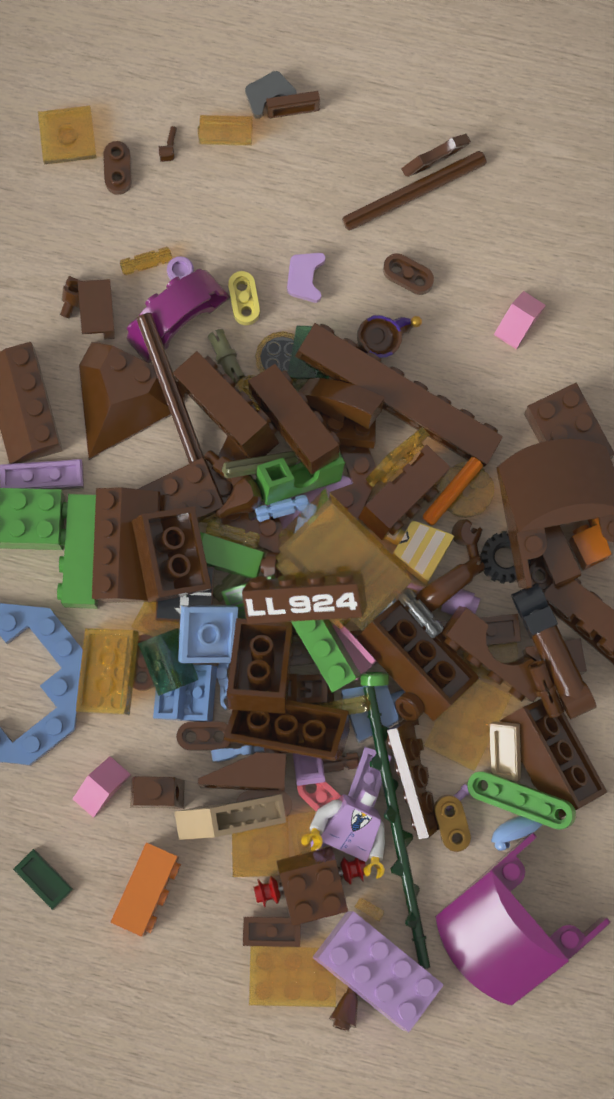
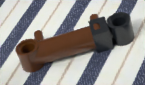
[511,583,597,719]

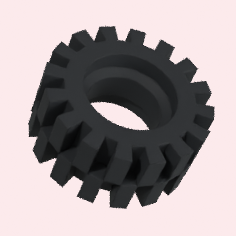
[480,531,531,584]

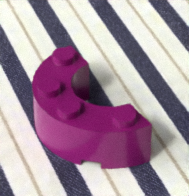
[127,269,230,363]

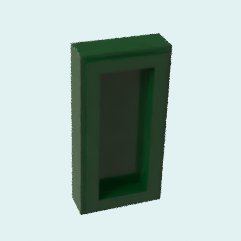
[13,849,74,910]

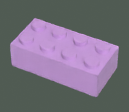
[312,911,444,1032]

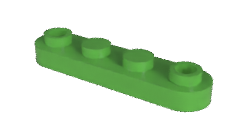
[467,771,576,830]

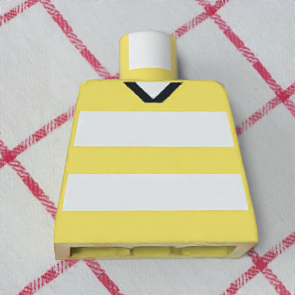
[384,521,454,586]

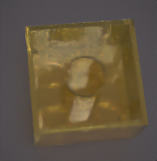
[276,488,412,631]

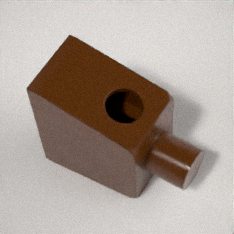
[130,776,185,809]

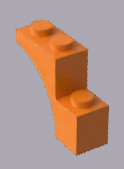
[568,518,612,570]

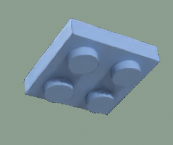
[178,605,238,663]

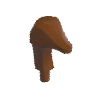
[204,450,263,519]

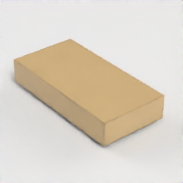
[490,721,521,781]

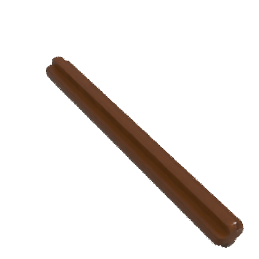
[342,151,487,231]
[136,313,204,464]

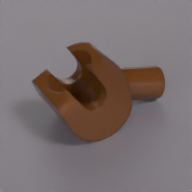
[60,276,81,319]
[452,519,483,559]

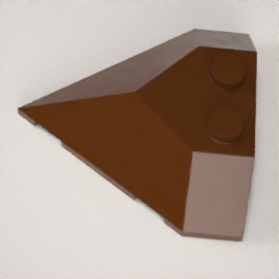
[79,342,186,460]

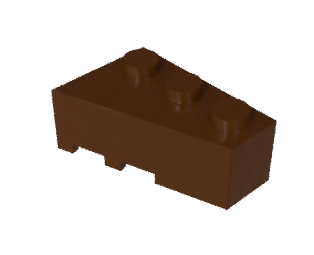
[358,445,451,540]

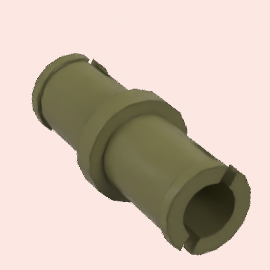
[208,329,245,384]

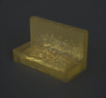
[198,115,253,146]

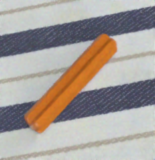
[422,457,483,526]

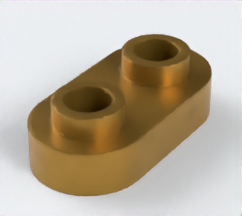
[434,795,471,852]

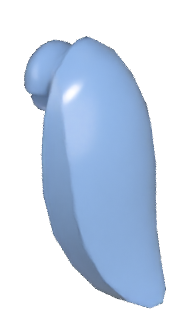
[491,815,543,851]

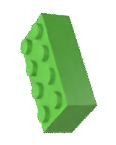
[0,488,65,550]

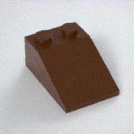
[198,748,287,792]

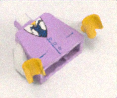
[301,788,385,879]

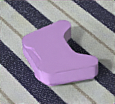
[287,253,325,303]

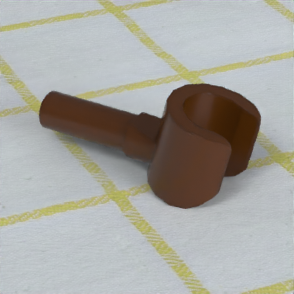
[159,126,177,162]

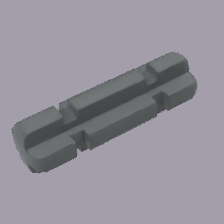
[398,588,444,638]

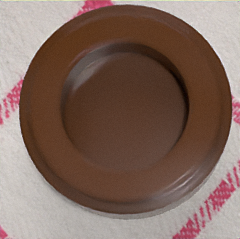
[395,692,424,721]

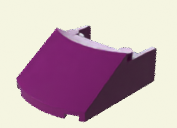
[435,832,611,1006]

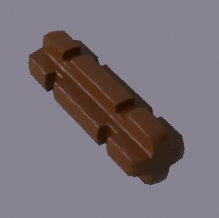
[322,752,359,773]

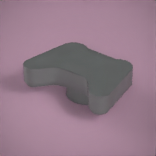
[245,71,297,119]

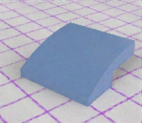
[153,663,217,722]

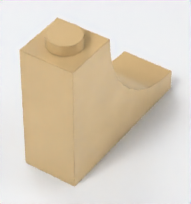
[174,794,286,840]

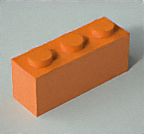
[110,842,181,937]

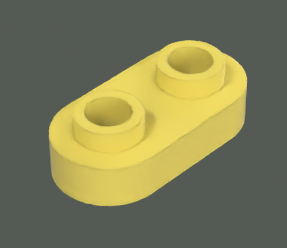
[228,271,260,325]

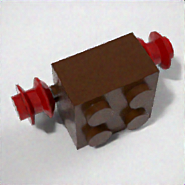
[253,846,366,926]

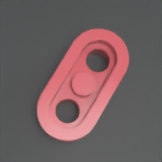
[297,781,341,812]

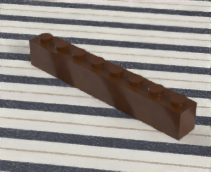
[295,323,503,468]

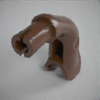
[416,556,485,612]

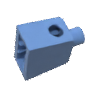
[341,685,405,744]

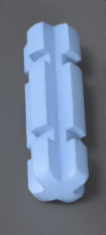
[255,495,310,522]

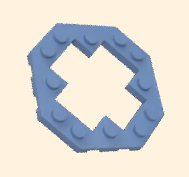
[0,603,85,766]

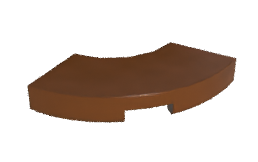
[401,134,471,177]

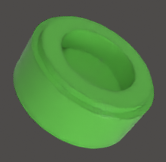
[360,672,389,686]

